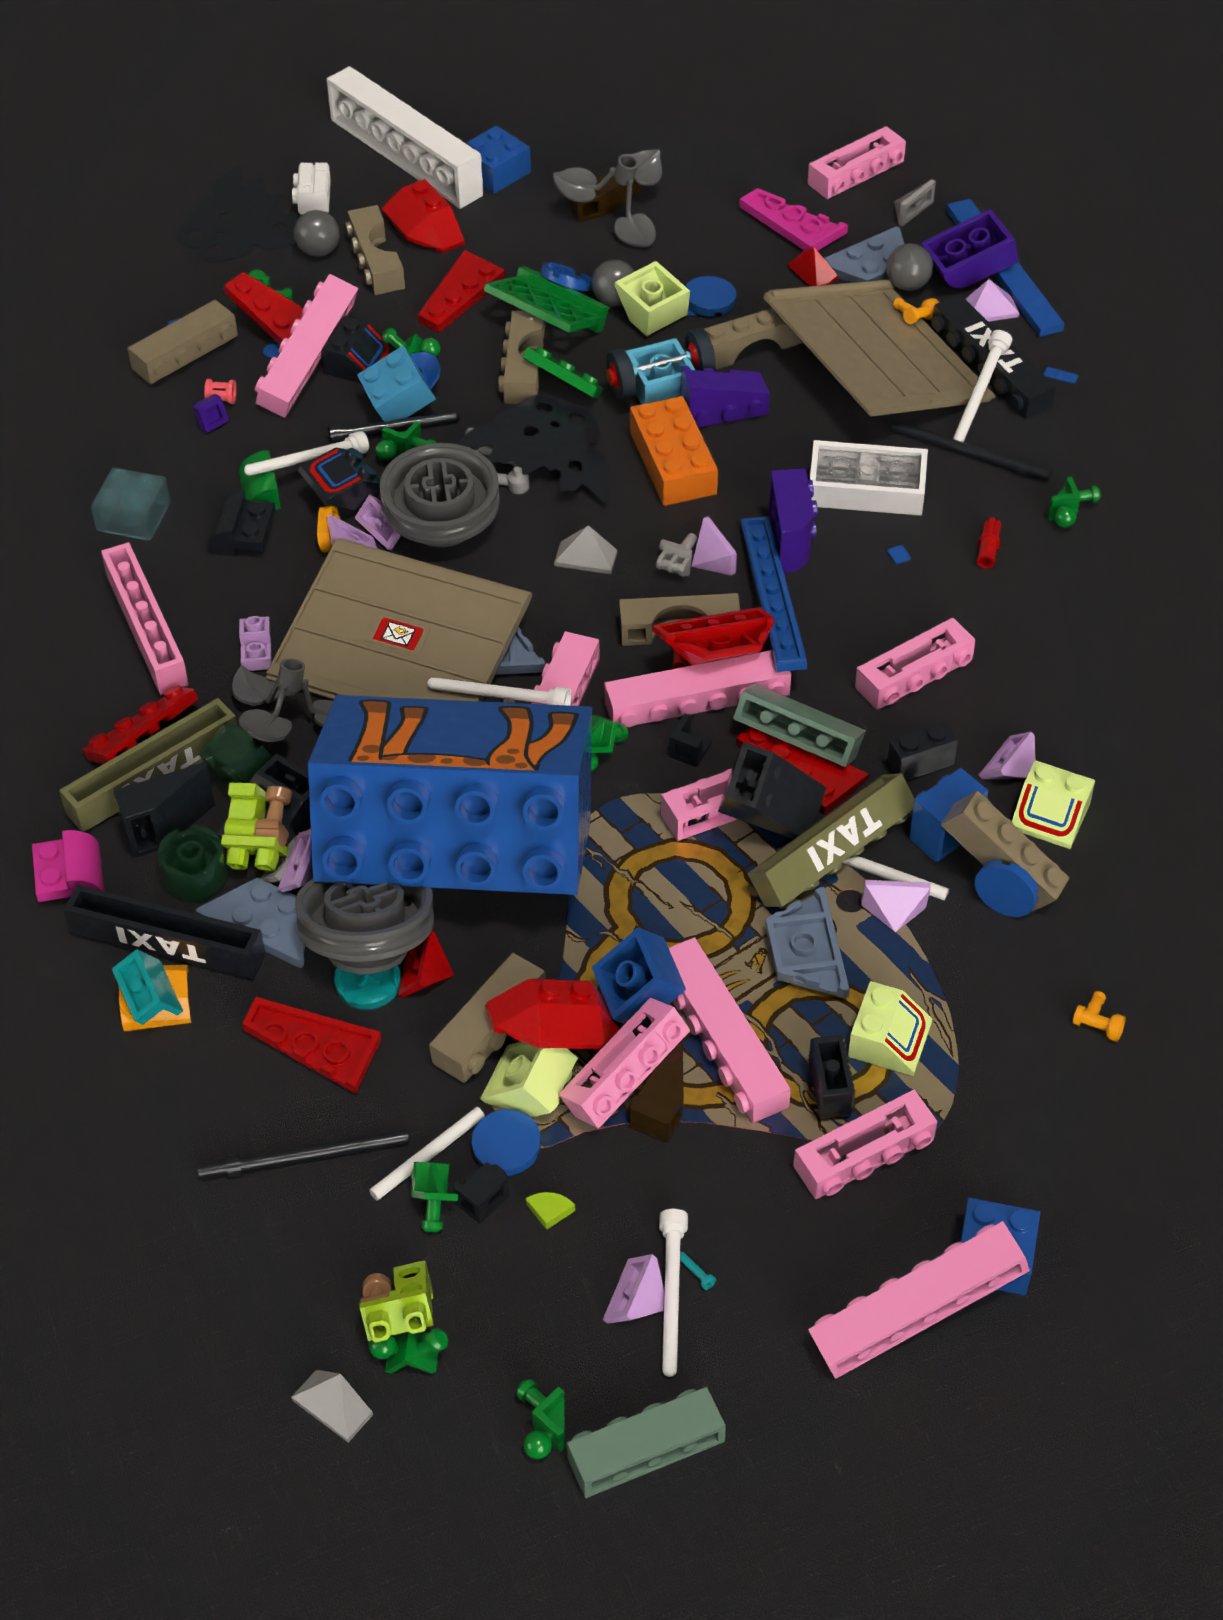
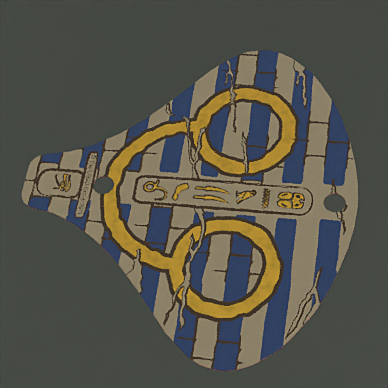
[491,793,959,1148]

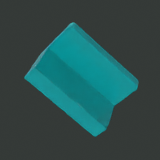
[112,949,183,1025]

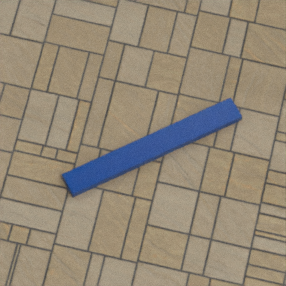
[946,199,1065,337]
[740,516,807,672]

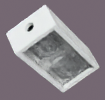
[810,440,928,516]

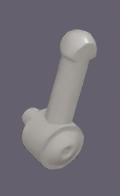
[497,466,529,494]

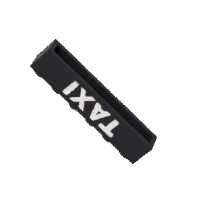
[931,294,1056,420]
[64,884,265,979]

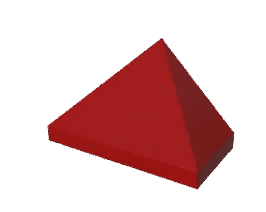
[787,246,839,286]
[398,931,454,998]

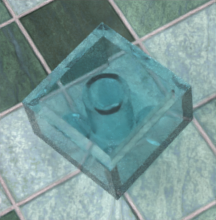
[91,467,171,541]

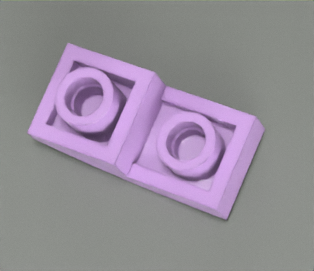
[239,616,272,671]

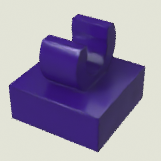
[193,394,229,433]

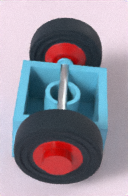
[606,328,716,404]

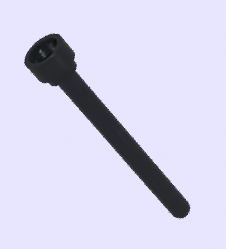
[327,411,460,444]

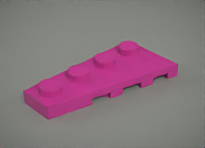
[739,188,848,251]

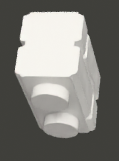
[292,163,331,214]

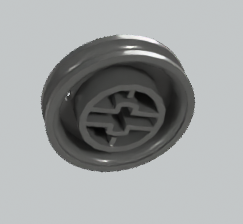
[380,443,500,547]
[295,879,434,974]

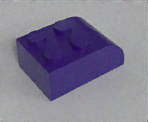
[920,209,1019,288]
[769,468,818,573]

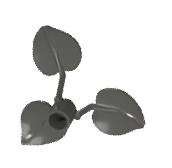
[553,149,662,248]
[232,658,333,742]

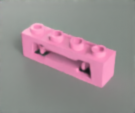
[808,126,906,199]
[855,618,976,710]
[661,768,738,841]
[558,998,691,1129]
[793,1089,938,1200]

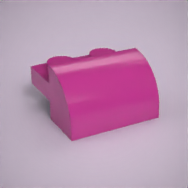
[32,830,105,902]

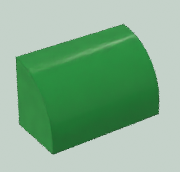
[238,450,281,509]

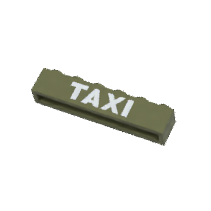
[59,698,240,832]
[747,773,915,909]

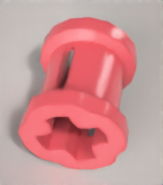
[204,379,237,405]

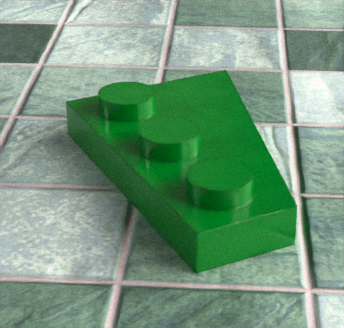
[522,346,604,398]

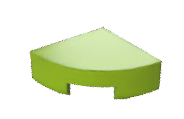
[526,1192,575,1230]

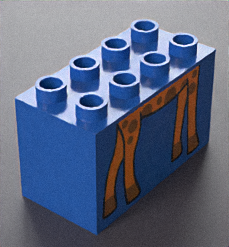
[308,695,592,895]

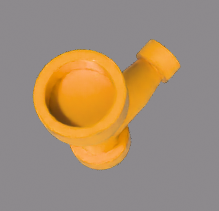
[893,297,939,324]
[1073,991,1126,1042]

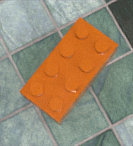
[630,396,718,506]

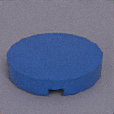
[540,262,592,291]
[685,276,737,316]
[974,860,1039,917]
[471,1109,542,1176]

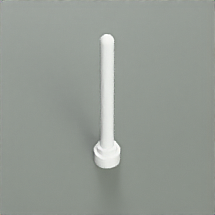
[953,330,1013,442]
[244,431,369,476]
[427,677,571,706]
[659,1209,688,1377]

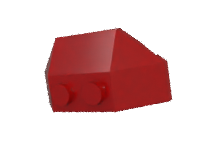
[382,179,465,253]
[652,607,774,665]
[485,979,620,1049]

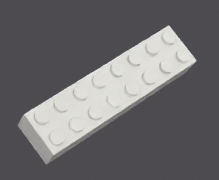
[327,66,483,209]

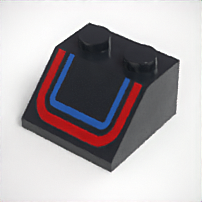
[322,316,396,384]
[298,447,380,511]

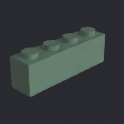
[733,683,866,767]
[567,1387,726,1498]

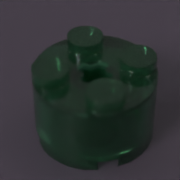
[198,722,272,783]
[158,825,228,903]

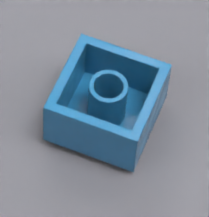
[357,345,436,421]

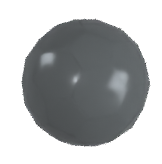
[294,209,340,257]
[886,243,933,291]
[591,259,635,307]

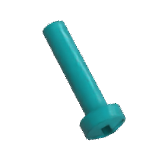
[680,1252,716,1290]

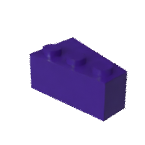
[681,366,770,428]

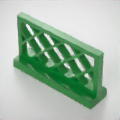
[484,266,609,333]

